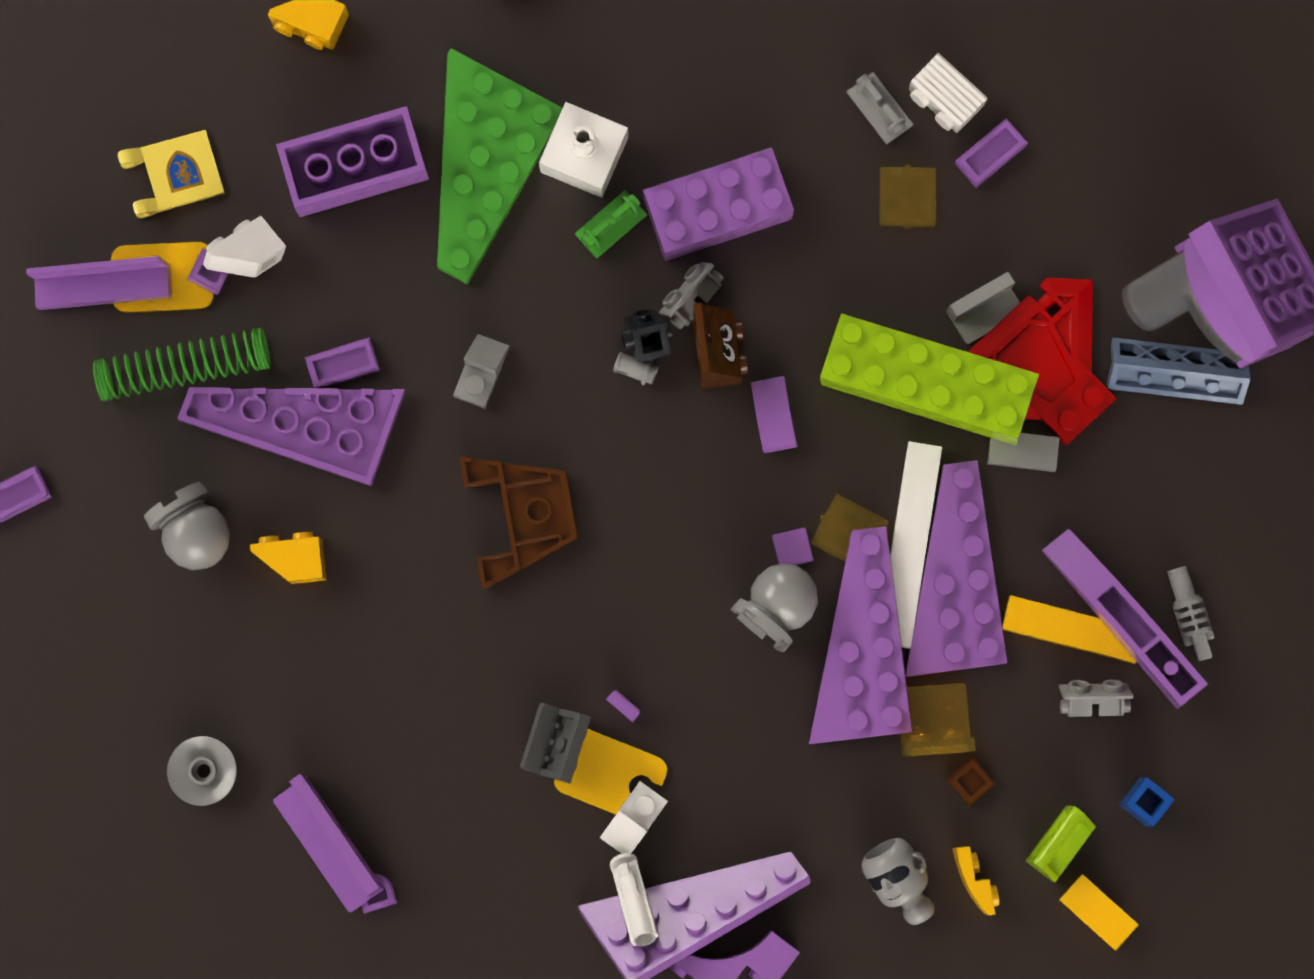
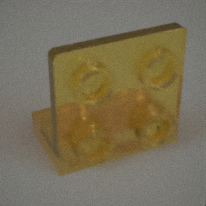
[900,683,976,757]

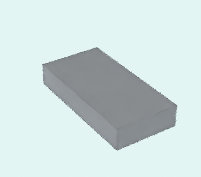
[987,433,1060,472]

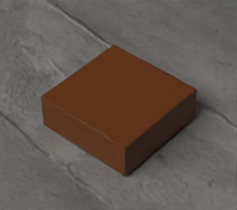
[946,757,996,806]

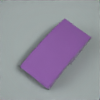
[751,376,797,454]

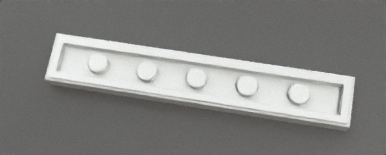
[890,441,942,649]

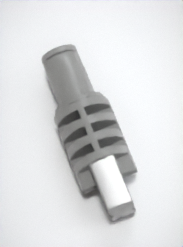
[1167,566,1215,661]

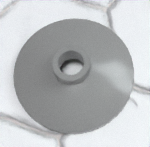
[167,736,237,806]

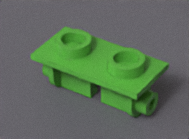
[575,190,647,259]

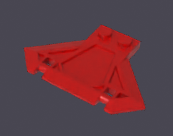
[968,278,1117,446]

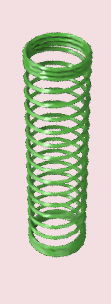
[93,327,271,402]

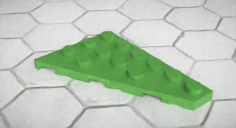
[437,48,563,285]

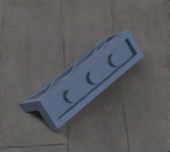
[1107,338,1251,405]

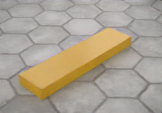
[1002,595,1136,664]

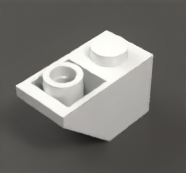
[203,216,286,278]

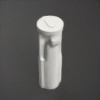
[610,853,659,946]

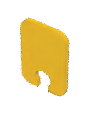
[111,242,214,313]
[554,729,667,815]

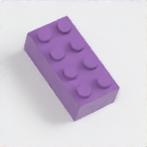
[276,106,429,217]
[643,147,794,261]

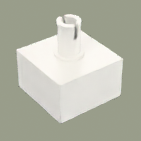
[539,102,629,198]

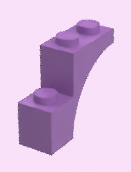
[668,930,800,979]

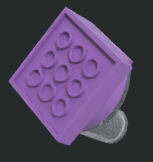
[1122,198,1314,369]

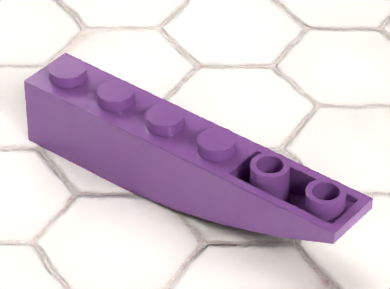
[1042,529,1208,710]

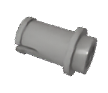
[613,352,659,385]

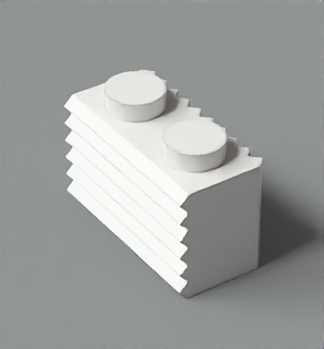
[908,53,988,133]

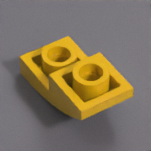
[953,846,999,915]
[1059,874,1139,951]

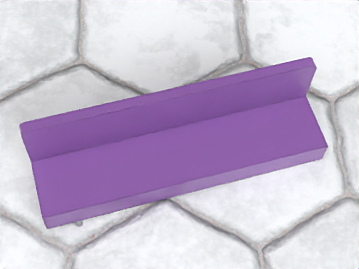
[26,256,172,310]
[273,773,384,912]

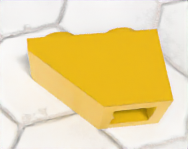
[268,0,349,50]
[250,532,327,584]

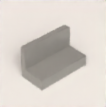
[946,272,1020,345]

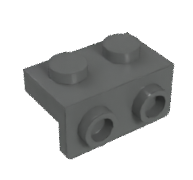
[520,703,591,784]

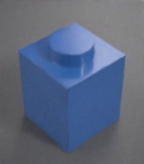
[1119,777,1175,827]

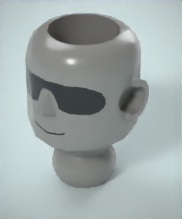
[861,838,935,925]

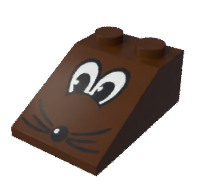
[693,303,748,389]

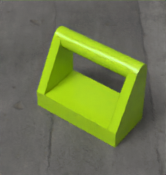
[1026,806,1096,882]

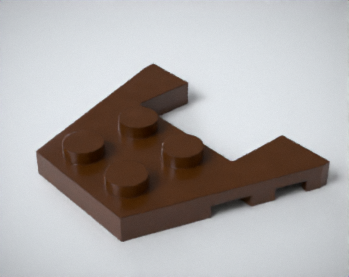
[459,457,578,589]

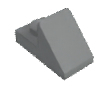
[453,334,510,409]

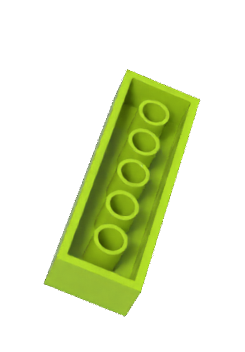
[820,313,1039,446]

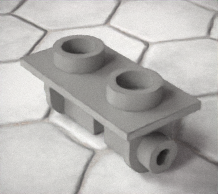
[846,72,914,145]
[659,262,724,330]
[1059,680,1133,717]

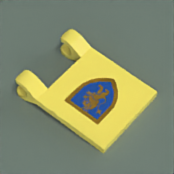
[118,130,225,219]

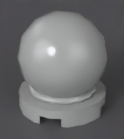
[144,482,230,571]
[730,563,818,653]

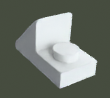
[600,781,668,854]

